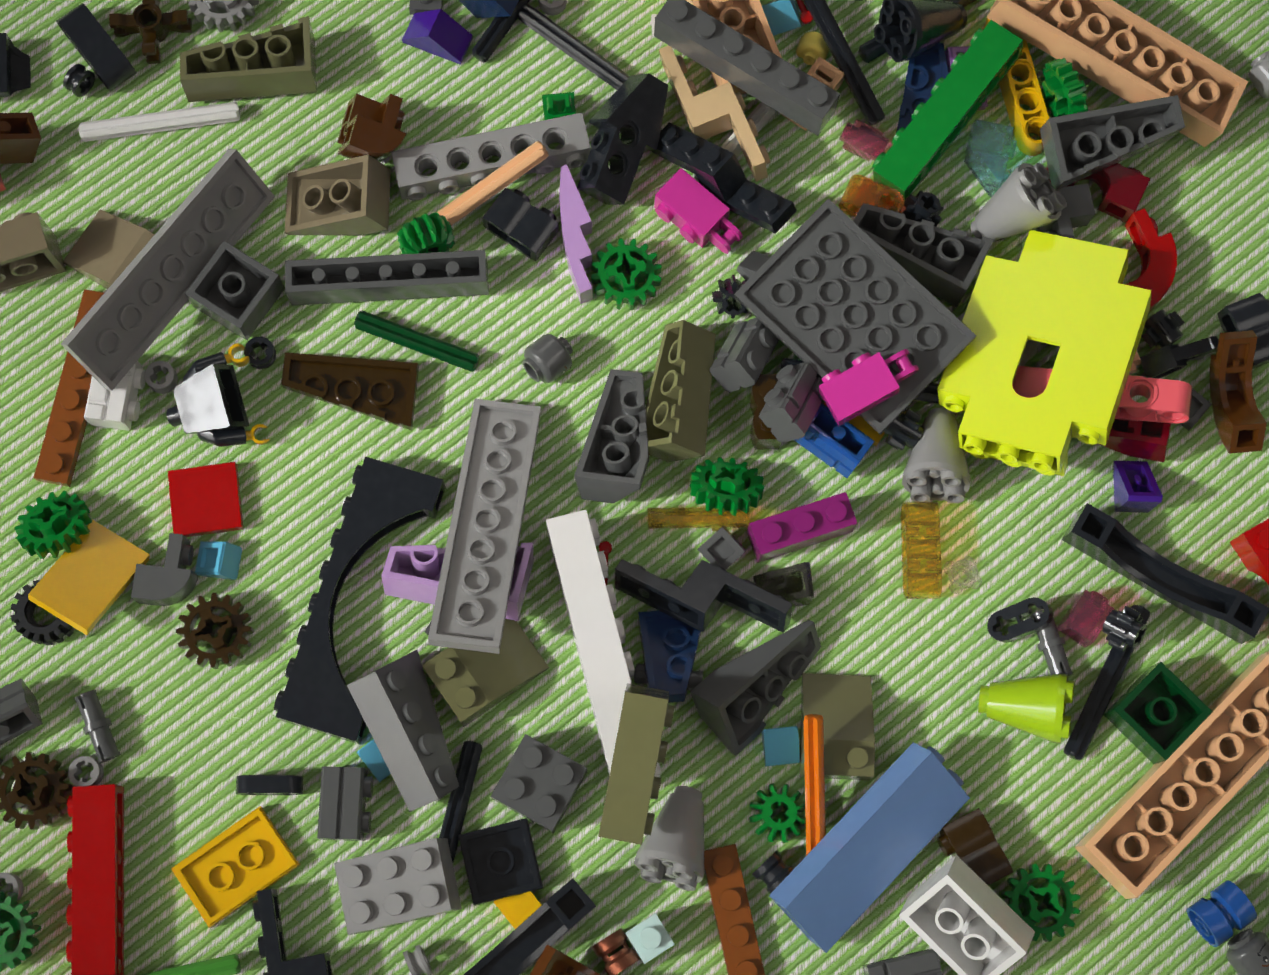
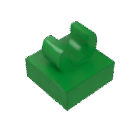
[542,92,576,120]

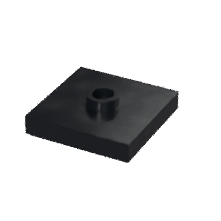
[458,818,543,906]

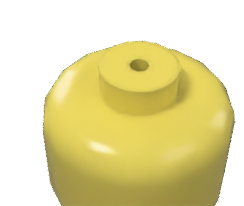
[796,31,829,65]

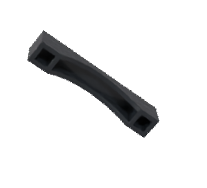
[1062,503,1269,644]
[464,878,596,975]

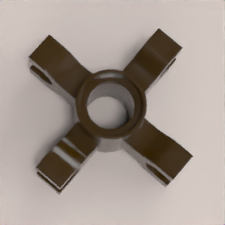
[109,0,192,64]

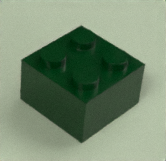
[1104,662,1213,764]

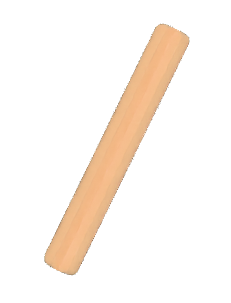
[437,141,549,226]

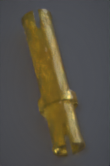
[648,507,750,531]

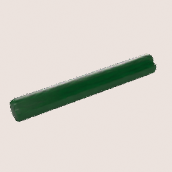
[354,310,480,372]

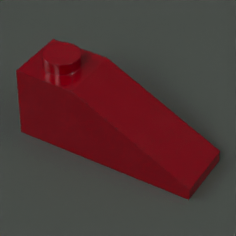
[1099,419,1171,462]

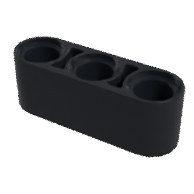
[56,3,137,91]

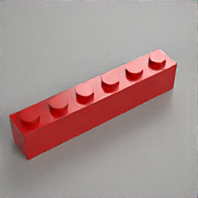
[66,784,124,975]

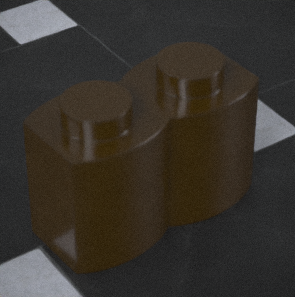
[750,374,782,450]
[937,808,1013,885]

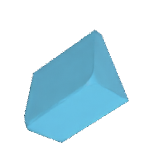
[762,0,802,36]
[195,541,242,580]
[761,726,800,767]
[357,739,391,782]

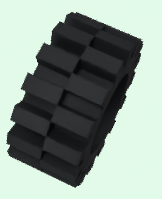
[11,580,74,645]

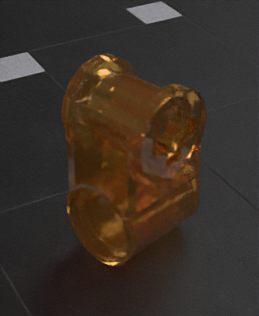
[838,175,904,217]

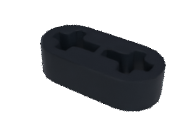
[987,597,1053,643]
[236,775,303,795]

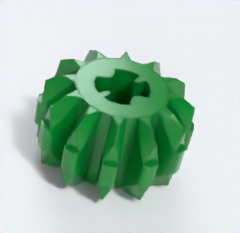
[397,213,455,254]
[748,783,806,843]

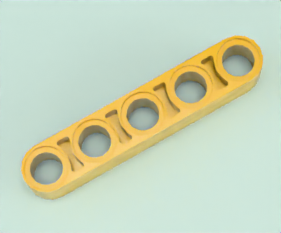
[983,7,1049,156]

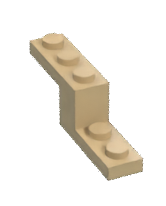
[659,45,770,182]

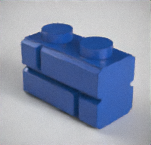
[794,403,874,478]

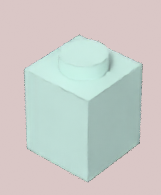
[625,913,675,964]

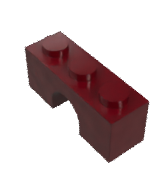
[1046,163,1150,223]

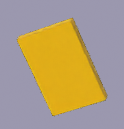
[28,519,150,635]
[171,806,301,928]

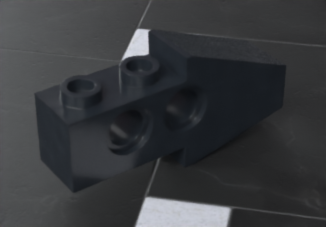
[577,73,668,205]

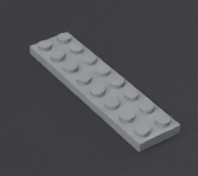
[61,149,275,391]
[428,399,541,654]

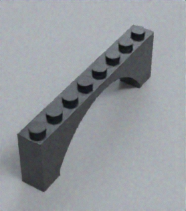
[274,456,446,745]

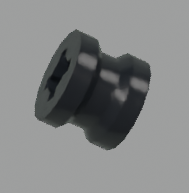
[752,850,794,894]

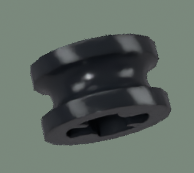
[63,64,95,97]
[244,337,276,369]

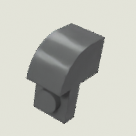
[1036,184,1095,239]
[131,533,198,606]

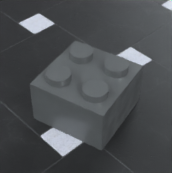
[185,241,285,341]
[490,734,587,833]

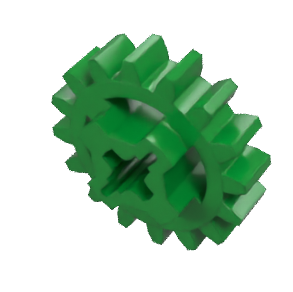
[1041,58,1088,117]
[591,238,662,310]
[690,457,764,516]
[14,491,92,559]
[1001,863,1081,942]
[0,890,41,972]

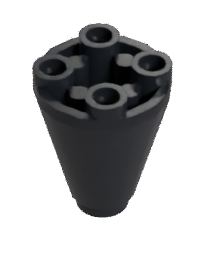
[874,0,967,62]

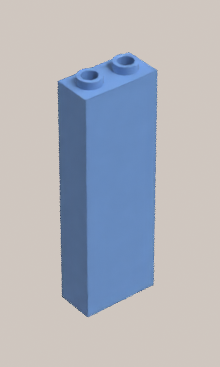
[769,742,970,953]

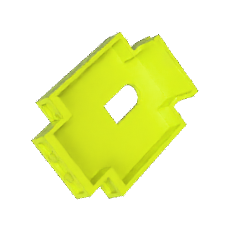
[937,230,1152,476]

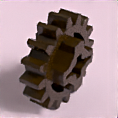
[176,593,254,669]
[0,752,73,830]

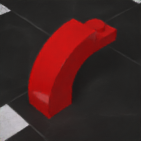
[1124,208,1177,312]

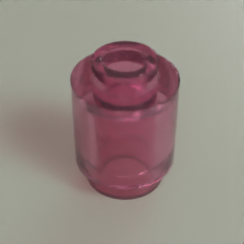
[839,119,890,162]

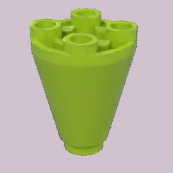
[978,673,1075,744]

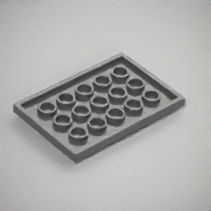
[734,198,976,435]

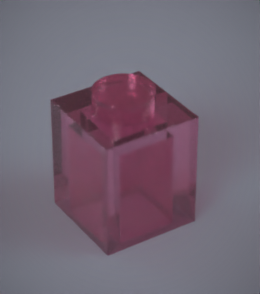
[1057,590,1115,648]

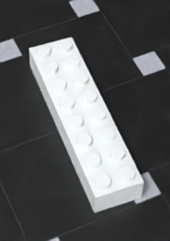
[546,510,661,777]

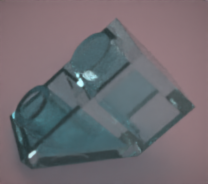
[964,119,1017,197]

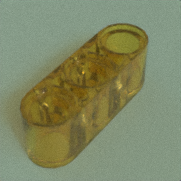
[901,502,942,599]

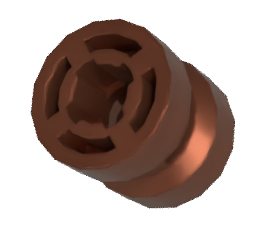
[591,928,640,975]

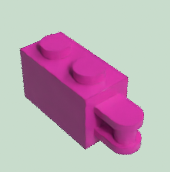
[654,168,743,254]
[819,349,919,426]

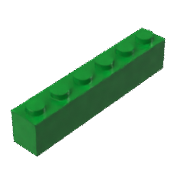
[872,20,1023,202]

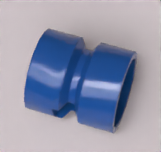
[1187,880,1257,947]

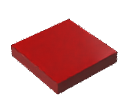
[168,462,244,537]

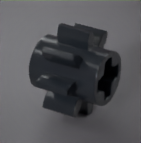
[902,190,944,227]
[712,275,748,319]
[1142,309,1185,348]
[884,408,924,450]
[1102,606,1147,652]

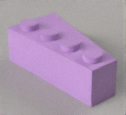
[381,543,534,621]

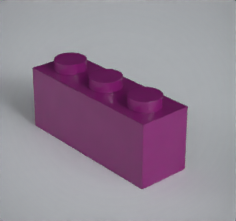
[747,492,858,563]

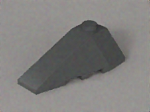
[574,369,649,504]
[690,620,821,756]

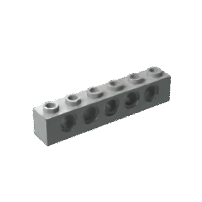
[391,113,591,201]

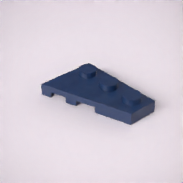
[896,43,949,133]
[638,610,701,703]

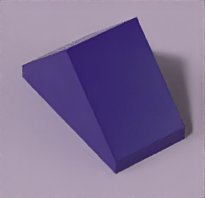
[402,9,473,65]
[1113,461,1163,513]

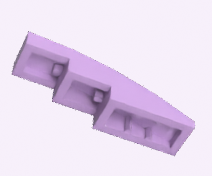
[559,165,593,304]

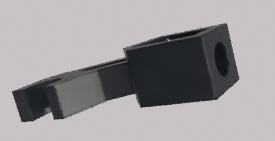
[1140,336,1219,379]

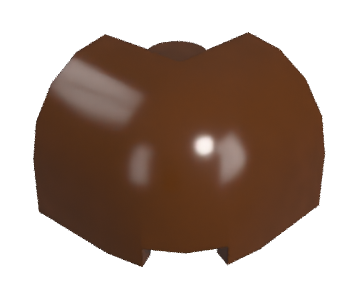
[337,94,407,161]

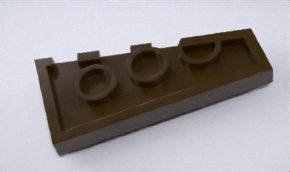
[281,352,419,430]

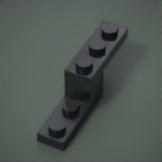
[652,122,797,234]
[615,559,793,633]
[253,889,333,975]

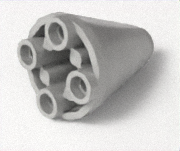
[971,163,1067,242]
[902,408,971,504]
[634,786,704,891]

